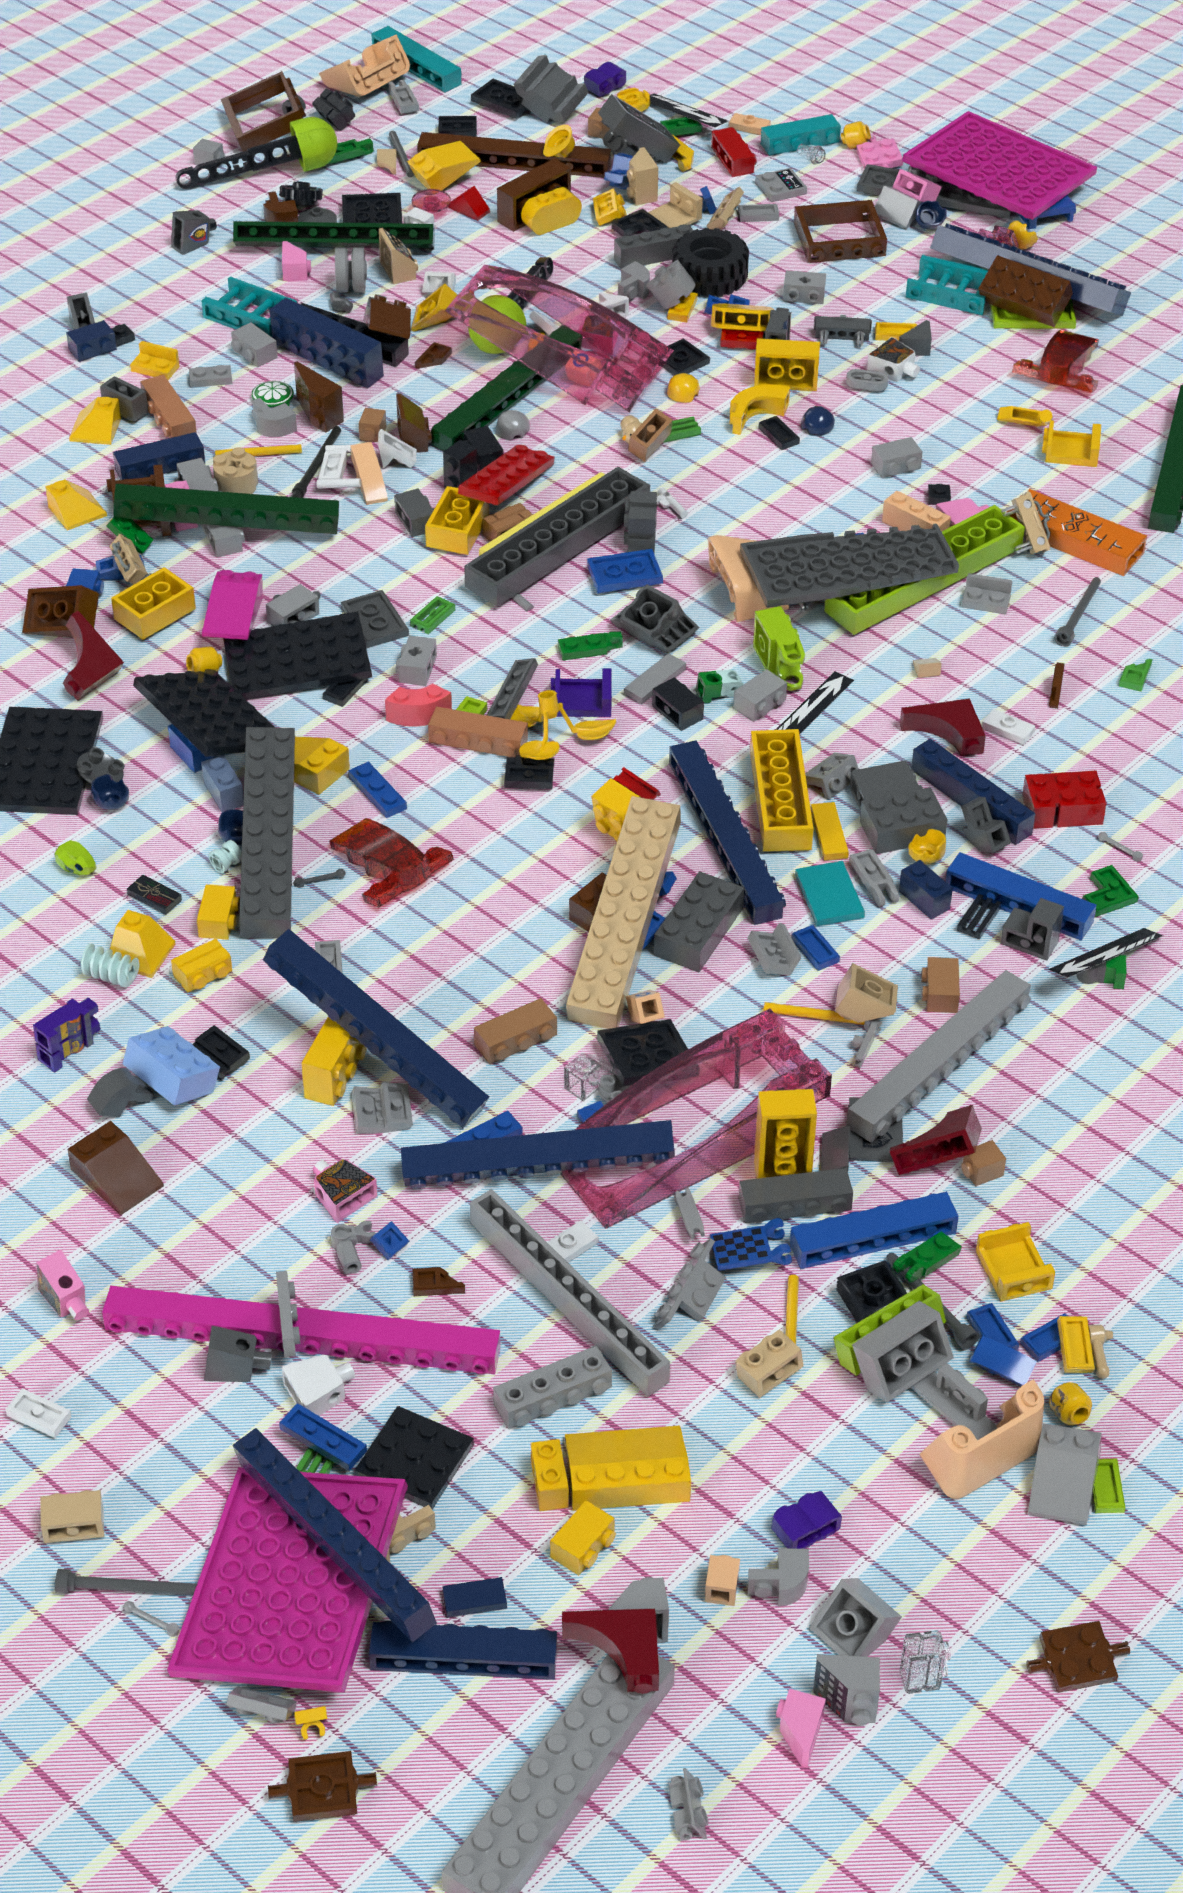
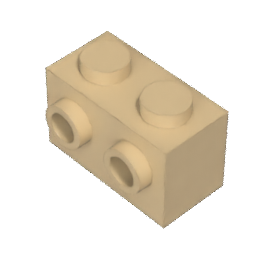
[735,1329,804,1398]
[40,1490,105,1543]

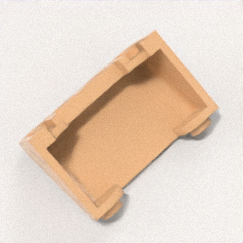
[319,34,410,97]
[708,535,789,622]
[919,1379,1044,1499]

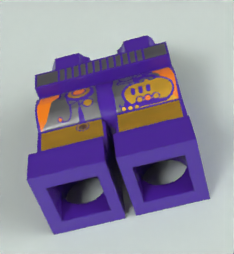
[33,997,101,1073]

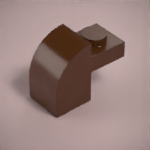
[263,191,298,222]

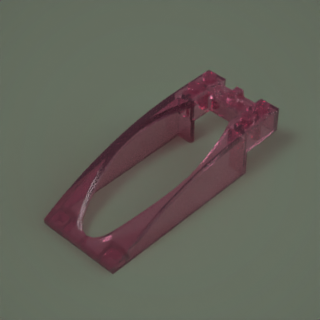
[445,264,674,413]
[560,1008,832,1229]

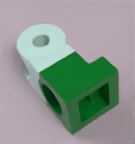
[695,669,743,703]

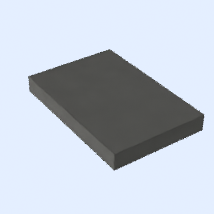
[341,590,409,648]

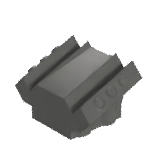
[514,55,588,123]
[610,584,700,653]

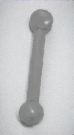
[1098,832,1143,862]
[123,1601,179,1637]

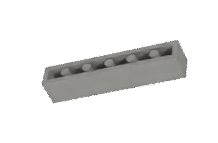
[177,458,245,558]

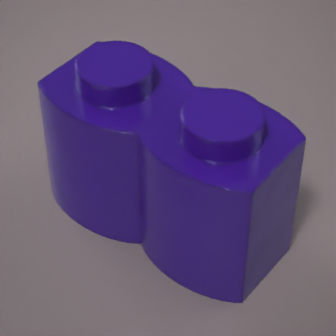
[584,62,626,97]
[771,1491,842,1549]

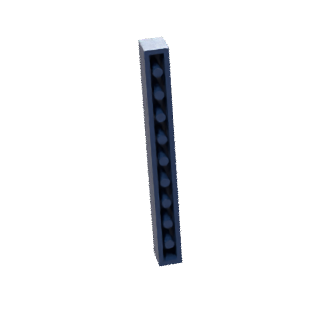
[669,740,786,925]
[263,929,490,1129]
[401,1120,675,1189]
[232,1428,437,1642]

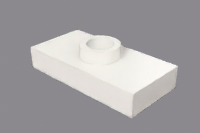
[982,708,1035,745]
[547,1220,599,1262]

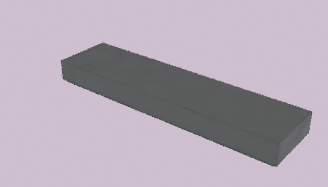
[487,658,538,719]

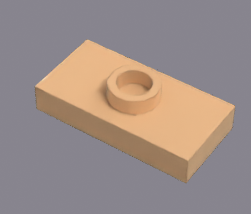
[728,113,771,135]

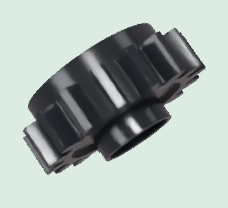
[279,181,323,205]

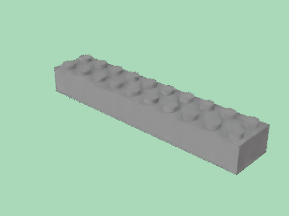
[441,1655,675,1893]

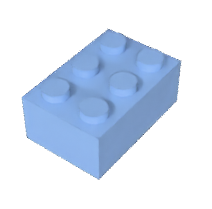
[122,1026,220,1106]

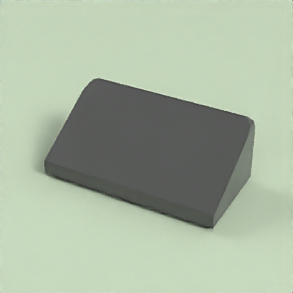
[821,1126,850,1172]

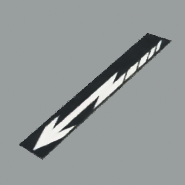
[650,93,728,128]
[775,671,854,735]
[1048,928,1164,978]

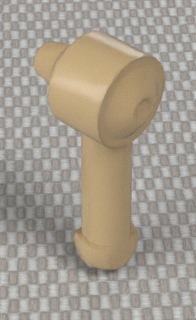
[1088,1325,1113,1379]

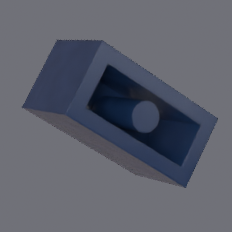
[66,320,117,362]
[899,860,953,920]

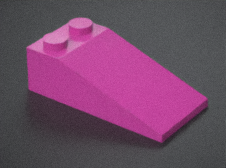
[202,570,263,640]

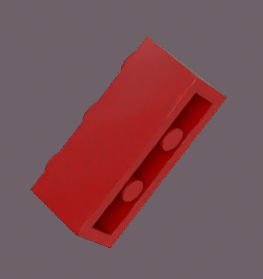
[711,127,757,177]

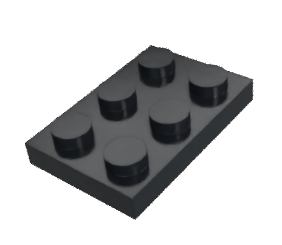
[471,78,529,119]

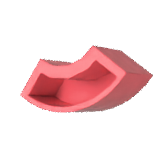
[385,683,452,727]

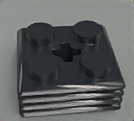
[836,1260,907,1323]

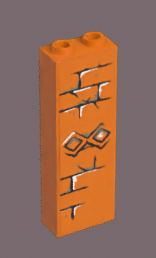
[1006,489,1147,576]

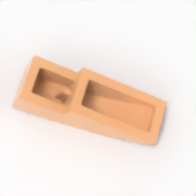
[350,442,388,505]

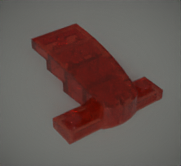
[1012,330,1099,393]
[329,818,454,908]

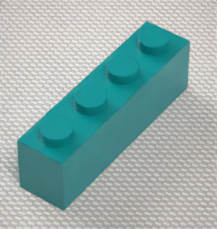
[760,114,841,156]

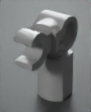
[331,1221,376,1275]

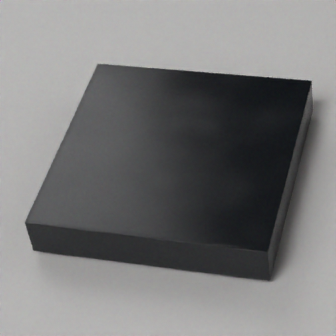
[652,338,710,376]

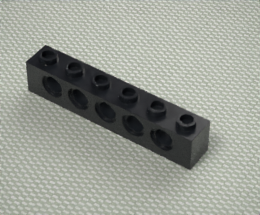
[301,303,409,367]

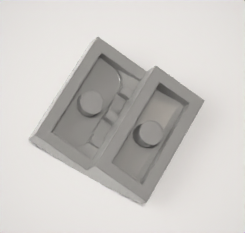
[351,1082,413,1134]

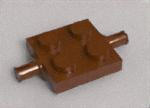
[1026,1621,1130,1693]
[268,1751,377,1822]

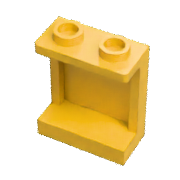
[1042,420,1101,467]
[976,1222,1055,1302]

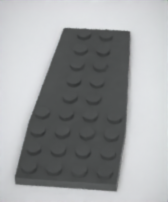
[740,524,959,608]

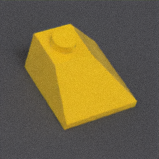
[411,283,462,332]
[69,397,121,445]
[45,479,107,531]
[110,910,176,978]

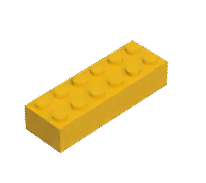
[750,729,813,852]

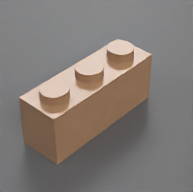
[474,998,557,1064]

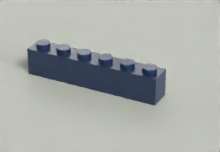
[911,738,1035,845]
[369,1620,557,1680]

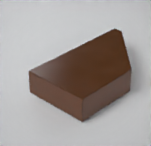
[415,342,452,369]
[1049,662,1065,709]
[412,1267,465,1297]

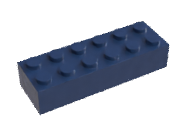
[269,298,384,389]

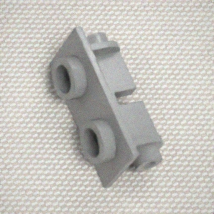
[668,1768,708,1840]

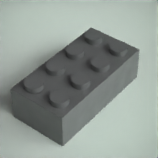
[598,94,680,164]
[654,871,744,972]

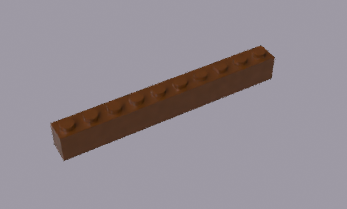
[417,132,611,178]

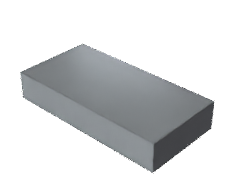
[738,204,779,222]

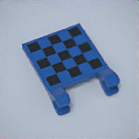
[710,1218,792,1271]

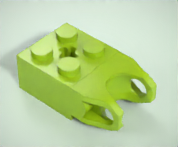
[753,606,805,691]

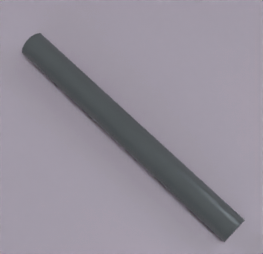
[389,131,414,178]

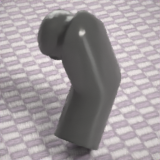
[330,292,353,312]

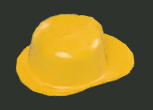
[543,124,575,158]

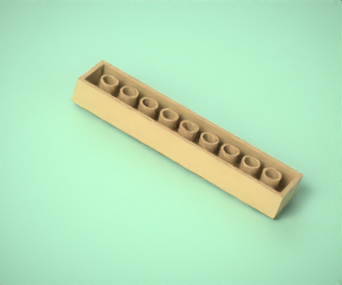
[566,796,681,1029]

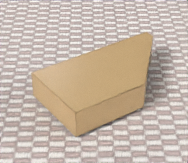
[377,149,397,174]

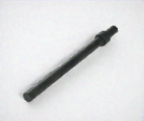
[291,426,342,498]

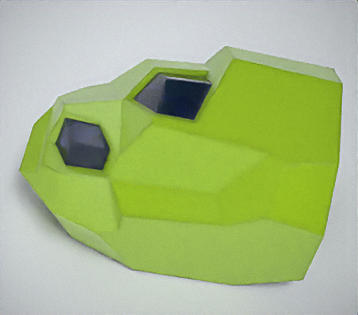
[54,840,97,875]

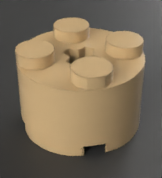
[213,447,258,494]

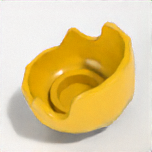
[1007,221,1038,249]
[667,373,700,403]
[908,829,946,864]

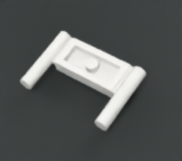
[317,444,361,489]

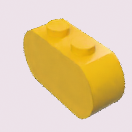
[521,187,582,235]
[711,303,774,331]

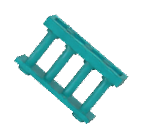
[906,255,988,316]
[201,276,297,337]

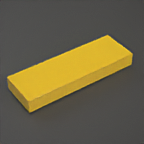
[810,802,849,861]

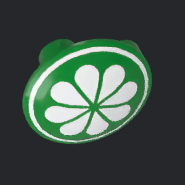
[251,381,294,407]

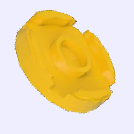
[617,88,650,112]

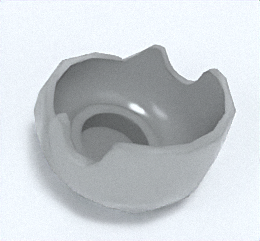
[496,410,530,440]

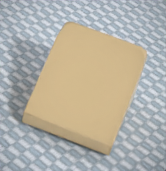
[913,658,942,678]

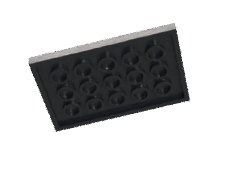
[223,611,372,700]
[133,669,275,757]
[0,706,103,815]

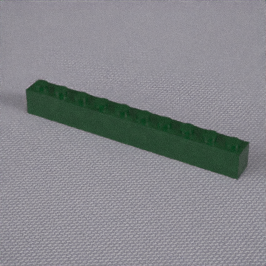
[233,221,435,249]
[431,325,582,451]
[1148,385,1183,533]
[113,484,339,534]

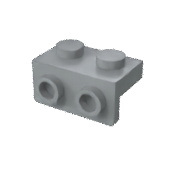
[747,923,801,976]

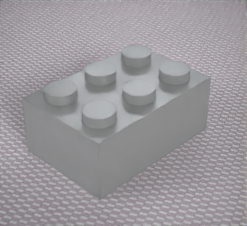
[852,1301,954,1402]

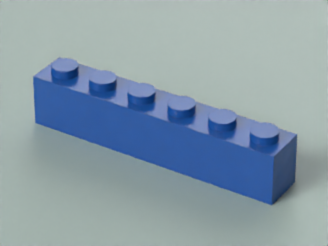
[945,852,1097,941]
[790,1191,959,1270]

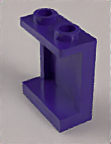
[551,668,612,717]

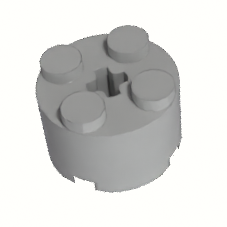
[646,260,695,309]

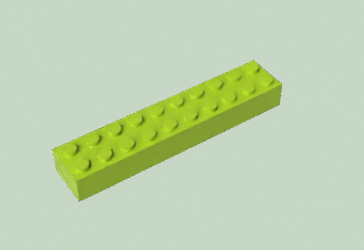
[824,505,1025,635]

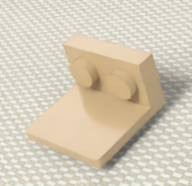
[648,182,703,228]

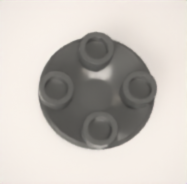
[77,747,125,784]

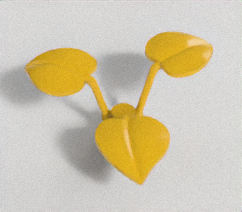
[510,690,616,760]

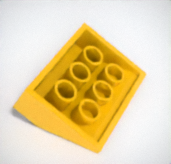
[565,1425,691,1511]

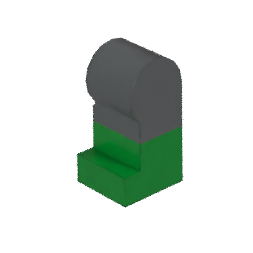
[1077,955,1127,990]

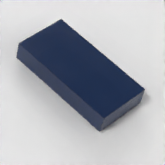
[442,1577,507,1618]

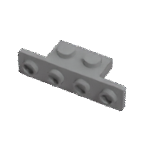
[653,1238,726,1330]
[911,1363,997,1440]

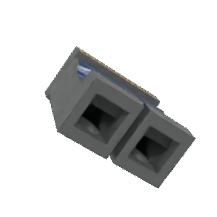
[765,307,792,340]

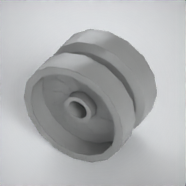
[335,247,367,293]

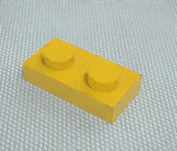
[667,292,698,323]

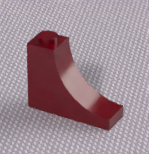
[62,611,124,701]
[900,698,986,756]
[889,1105,982,1175]
[562,1608,659,1694]

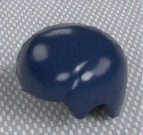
[915,201,947,230]
[801,406,835,435]
[91,774,129,810]
[218,809,243,845]

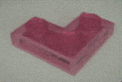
[978,225,1019,248]

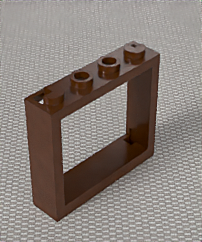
[221,71,306,152]
[794,200,887,263]

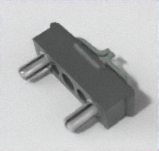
[814,315,872,347]

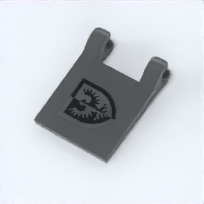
[848,1097,903,1162]

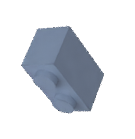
[201,755,244,812]

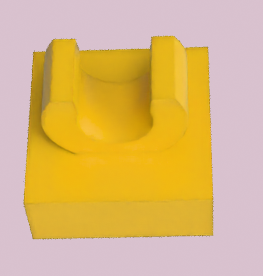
[294,1706,328,1740]

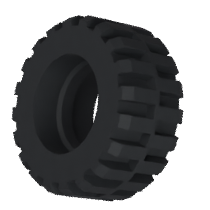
[672,228,749,297]

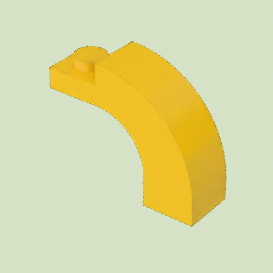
[730,384,790,435]

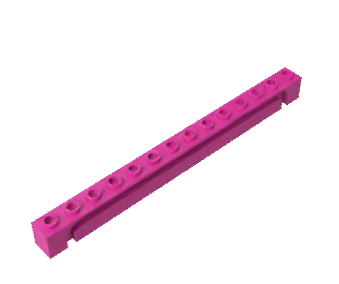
[102,1285,501,1375]

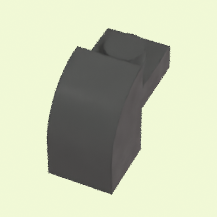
[961,797,1011,853]
[87,1068,154,1117]

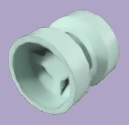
[208,840,242,874]

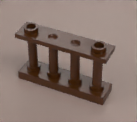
[106,465,171,537]

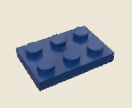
[587,549,663,593]

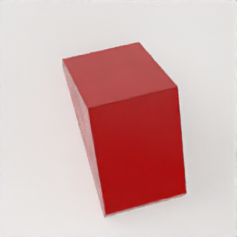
[447,185,490,221]

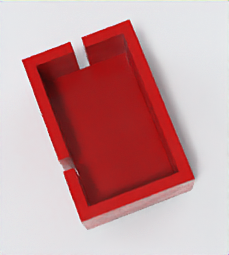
[1022,770,1107,829]

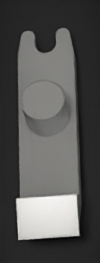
[852,1019,882,1068]
[674,1188,705,1239]

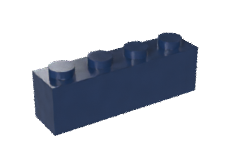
[113,432,205,480]

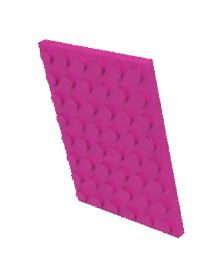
[902,111,1097,220]
[167,1467,408,1693]

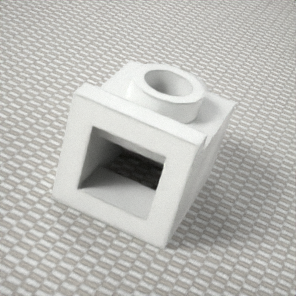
[403,207,435,228]

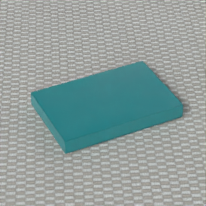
[795,861,865,926]

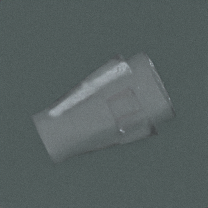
[797,144,826,165]

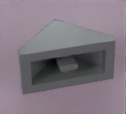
[67,292,95,330]
[899,320,932,356]

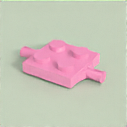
[856,135,903,169]

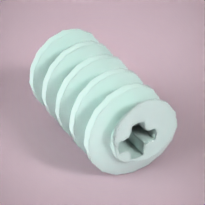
[81,943,139,988]

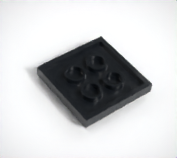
[342,192,402,223]
[597,1019,698,1086]
[354,1406,474,1510]

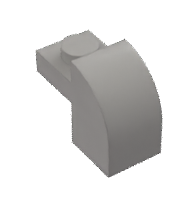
[618,261,650,301]
[252,398,297,437]
[747,1548,809,1607]

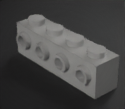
[493,1345,612,1430]

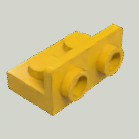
[593,188,627,226]
[130,341,180,380]

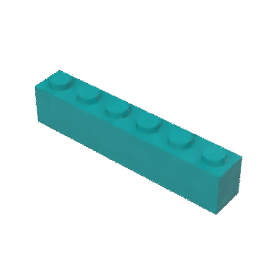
[371,26,462,93]

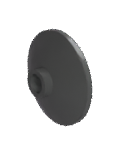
[298,207,337,223]

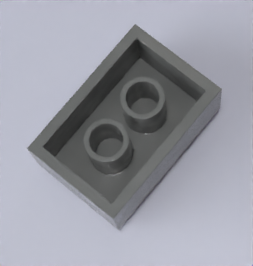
[860,787,948,854]

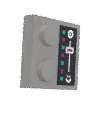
[755,168,807,202]

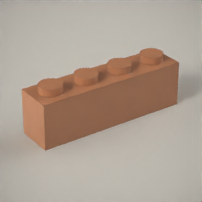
[140,374,197,438]
[428,706,528,757]

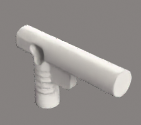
[657,488,688,518]

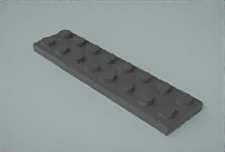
[857,164,1012,218]

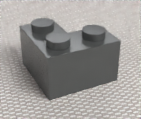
[1000,898,1064,961]

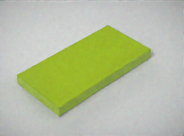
[990,299,1076,329]

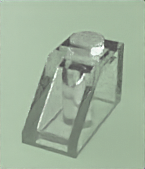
[564,1053,616,1102]

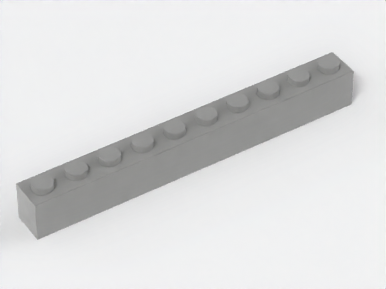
[846,970,1031,1143]
[470,1189,670,1397]

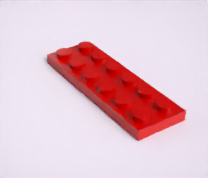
[458,445,555,506]

